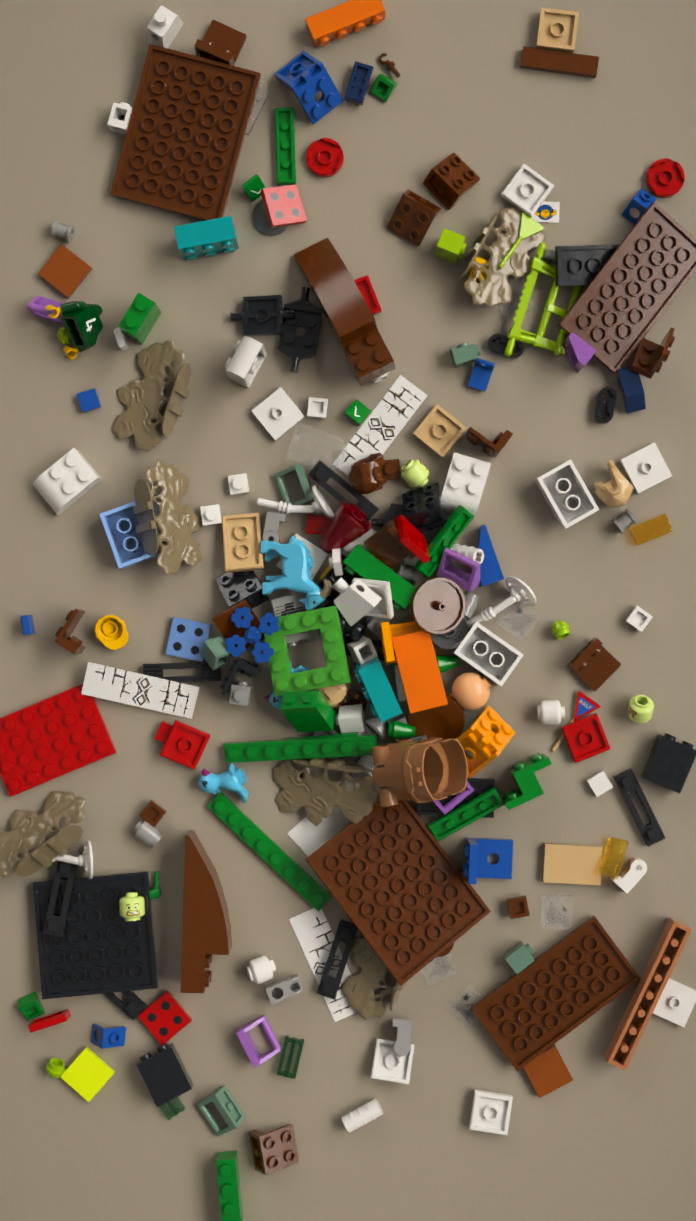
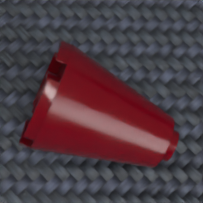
[320,501,372,554]

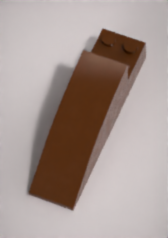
[294,238,395,386]
[180,830,232,993]

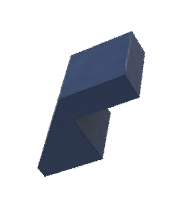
[617,366,646,414]

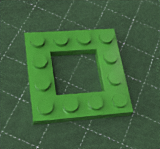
[264,605,351,696]

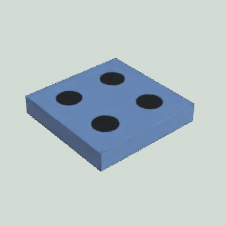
[166,617,211,662]

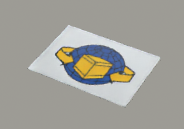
[532,201,560,223]

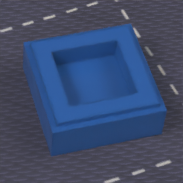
[77,388,101,413]
[21,615,35,635]

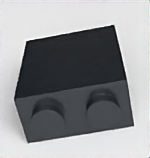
[641,733,696,793]
[137,1043,193,1107]

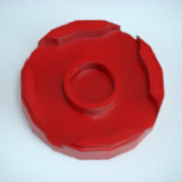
[306,138,344,178]
[646,158,685,198]

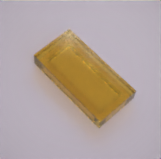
[629,514,673,546]
[598,836,629,879]

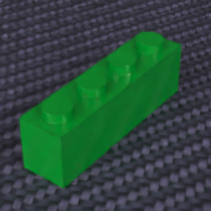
[343,544,416,611]
[216,1150,243,1221]

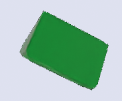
[370,74,398,102]
[242,174,265,202]
[345,399,371,426]
[18,992,45,1021]

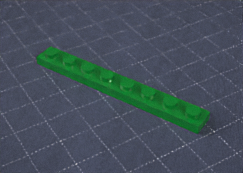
[224,734,377,763]
[207,792,332,912]

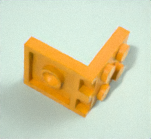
[379,621,423,665]
[457,705,516,778]

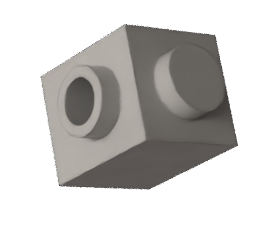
[229,681,252,706]

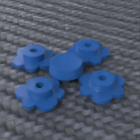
[226,607,280,663]

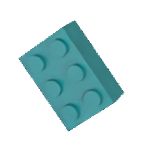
[174,216,239,261]
[353,657,402,723]

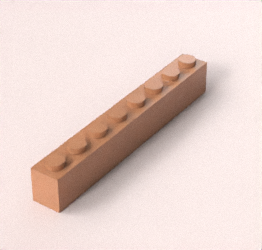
[604,917,692,1070]

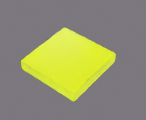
[60,1046,115,1102]

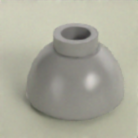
[365,716,390,740]

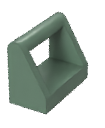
[273,463,314,505]
[196,1085,246,1137]

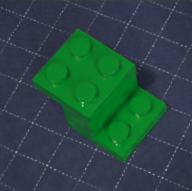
[502,752,552,810]

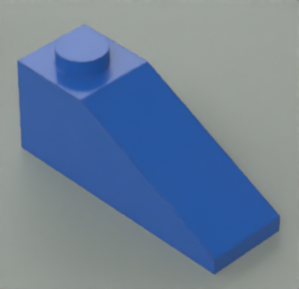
[477,525,504,587]

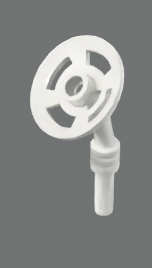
[257,485,334,519]
[466,576,537,628]
[30,840,93,879]

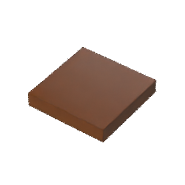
[38,244,92,298]
[523,1044,573,1098]

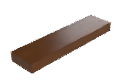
[520,46,599,78]

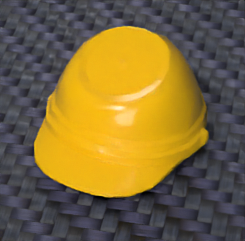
[95,615,128,650]

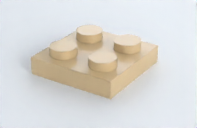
[536,8,579,53]
[413,404,467,458]

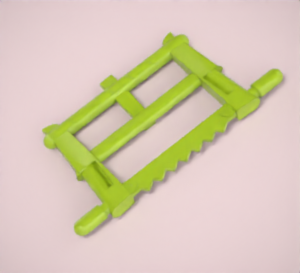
[504,242,584,356]

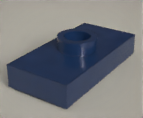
[344,61,373,106]

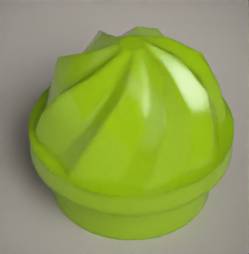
[57,326,72,345]
[552,620,571,640]
[46,1058,65,1079]

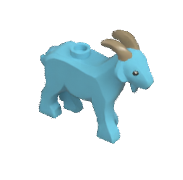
[260,536,332,611]

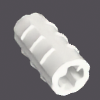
[450,544,484,564]
[342,1098,383,1133]

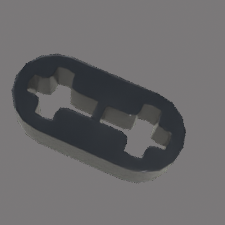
[488,334,524,359]
[595,387,616,424]

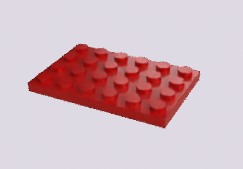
[0,684,117,797]

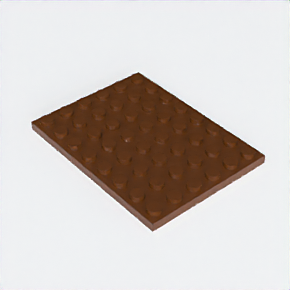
[110,44,261,221]
[305,801,491,986]

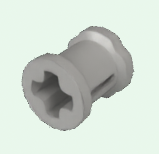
[50,220,75,242]
[611,509,637,534]
[398,564,419,585]

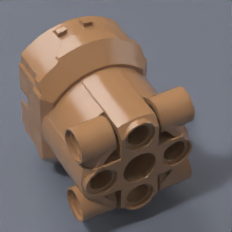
[371,737,468,807]

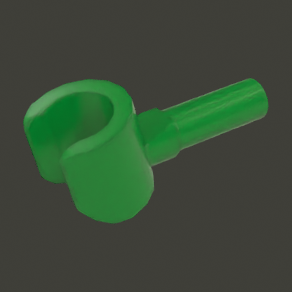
[149,871,162,899]

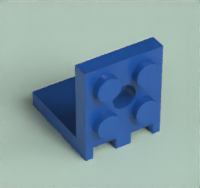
[274,50,343,124]
[462,838,513,884]

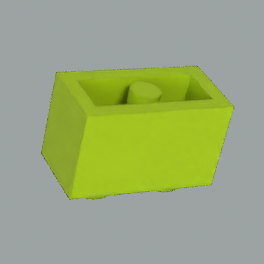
[435,228,467,264]

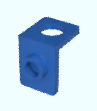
[622,188,657,225]
[468,358,495,392]
[91,1024,126,1049]

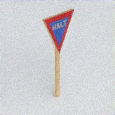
[552,690,601,752]

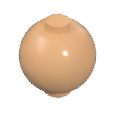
[449,672,491,710]

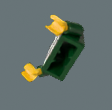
[45,301,103,359]

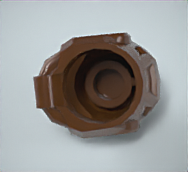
[348,453,388,494]

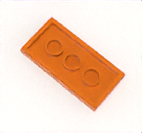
[391,630,448,714]

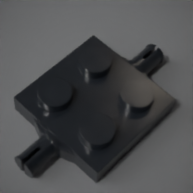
[230,295,295,336]

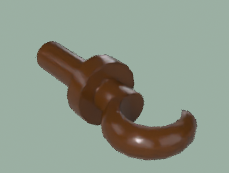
[379,53,400,78]

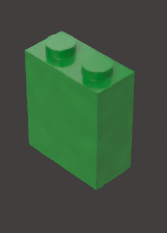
[119,293,161,345]
[280,690,336,732]

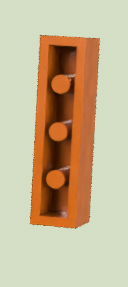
[305,0,385,47]

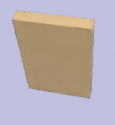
[222,513,264,573]
[542,843,603,886]

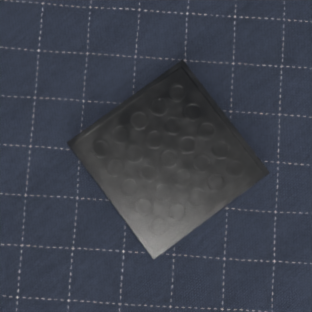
[33,871,158,999]

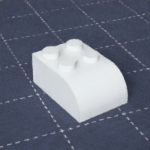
[225,336,267,388]
[33,448,102,515]
[440,452,491,520]
[534,459,599,529]
[454,621,524,687]

